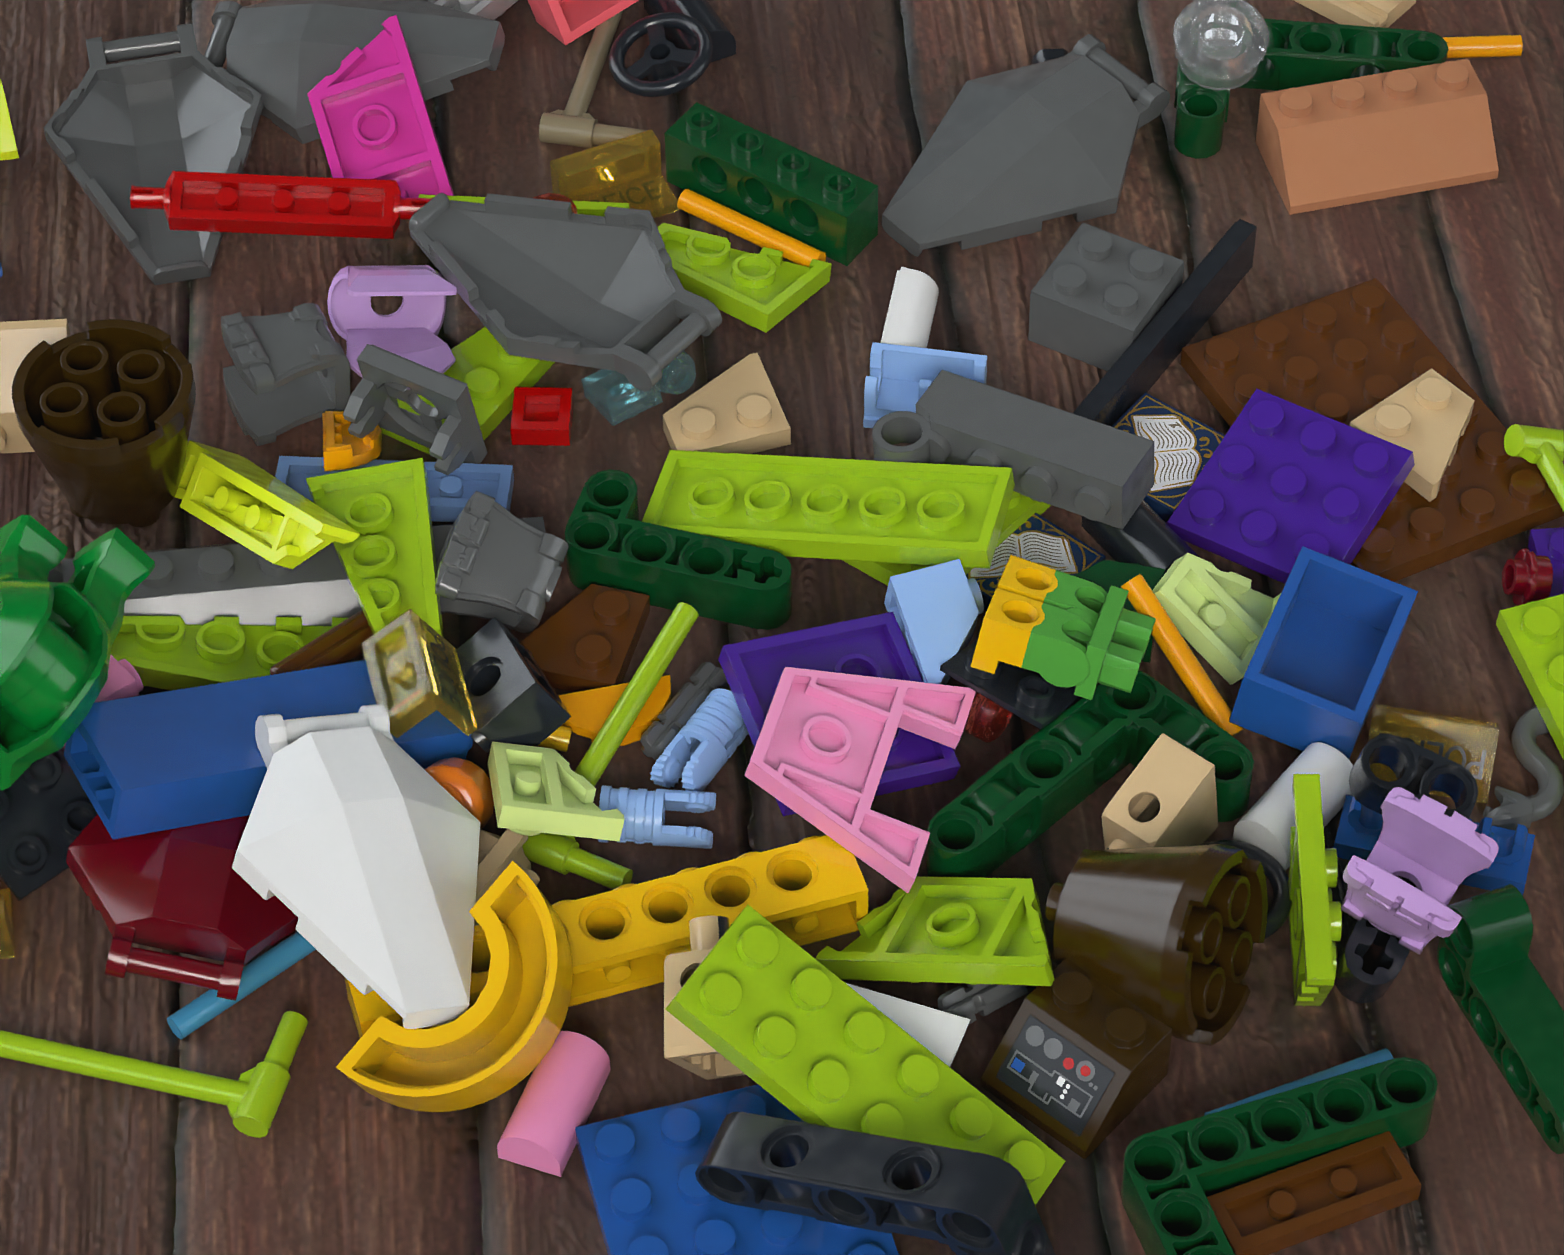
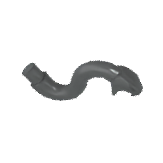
[1483,706,1564,831]

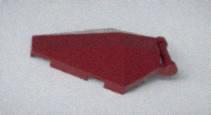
[66,814,298,1001]

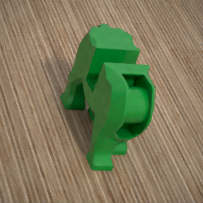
[0,515,155,791]

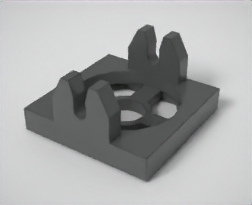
[343,344,487,475]

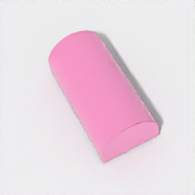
[497,1031,611,1177]

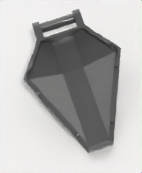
[204,0,505,144]
[44,23,263,285]
[882,34,1170,257]
[409,193,722,392]

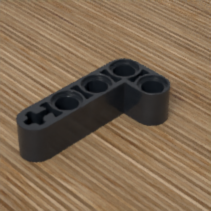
[1334,734,1478,1003]

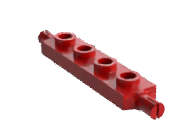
[130,171,432,239]

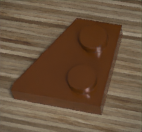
[521,584,650,692]

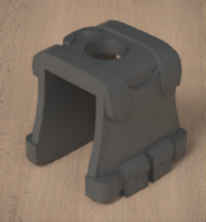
[221,303,350,446]
[435,491,569,633]

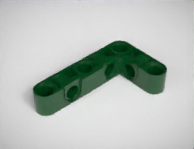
[1174,14,1448,159]
[926,671,1254,878]

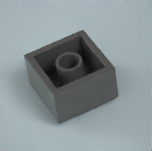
[1028,223,1184,371]

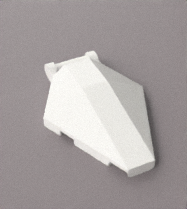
[232,704,480,1029]

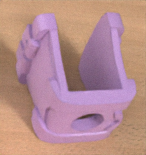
[1341,787,1499,955]

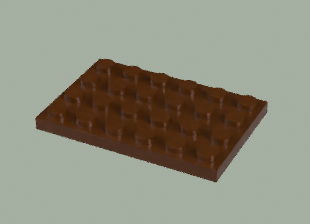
[1180,278,1564,582]

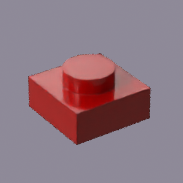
[510,387,574,446]

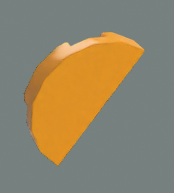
[322,411,382,472]
[558,675,671,746]

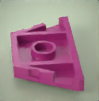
[307,15,455,198]

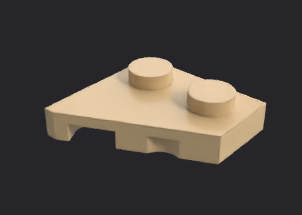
[663,353,791,454]
[1350,369,1475,502]

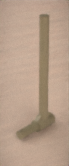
[539,10,650,152]

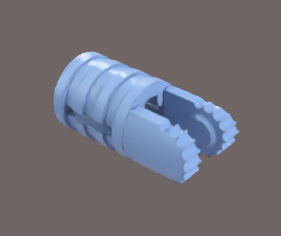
[650,688,749,792]
[598,785,716,849]

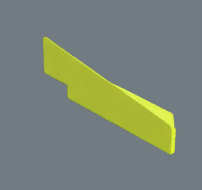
[175,440,360,569]

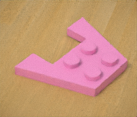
[744,667,976,894]

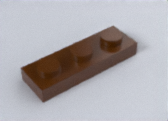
[1207,1131,1422,1255]

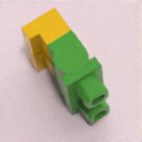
[970,555,1156,700]

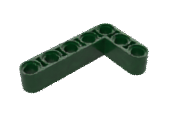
[1120,1057,1438,1255]

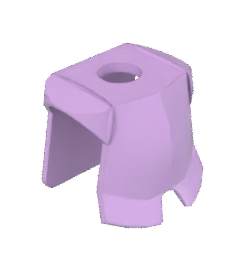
[327,264,457,378]

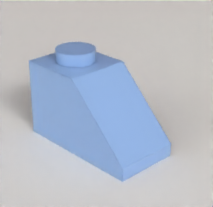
[884,559,984,685]

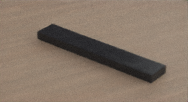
[1072,219,1257,426]

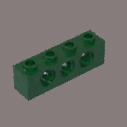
[664,102,878,266]

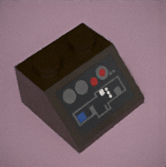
[980,958,1173,1160]

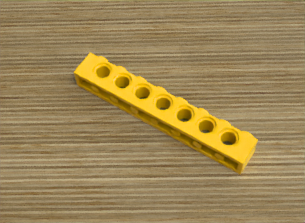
[345,835,868,1038]

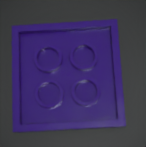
[1167,389,1415,584]
[718,612,960,816]

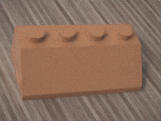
[1255,58,1499,215]

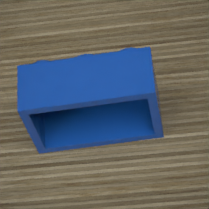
[1229,546,1418,760]

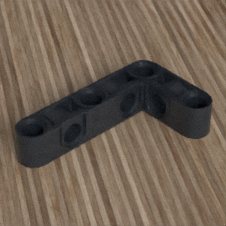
[695,1112,1056,1255]

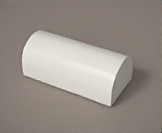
[881,267,939,348]
[1233,742,1353,871]

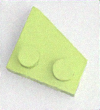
[1152,553,1281,685]
[488,741,625,842]

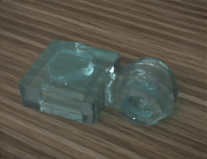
[582,351,696,426]

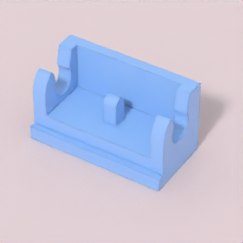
[863,342,987,428]

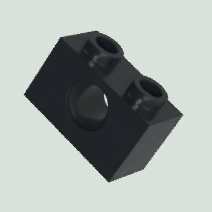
[439,617,571,754]

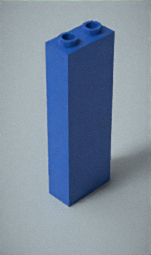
[64,652,473,839]

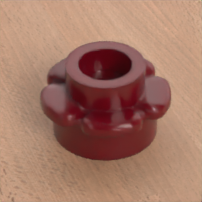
[1502,548,1553,606]

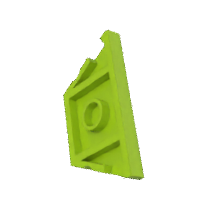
[1288,774,1342,1006]
[815,876,1054,986]

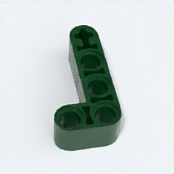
[565,469,792,630]
[1437,884,1564,1154]

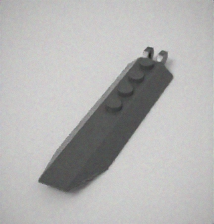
[48,517,546,626]

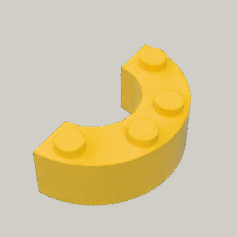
[336,861,573,1112]

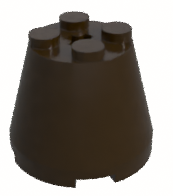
[12,319,196,527]
[1045,844,1268,1046]

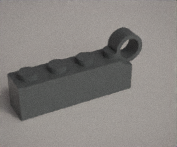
[872,370,1154,530]

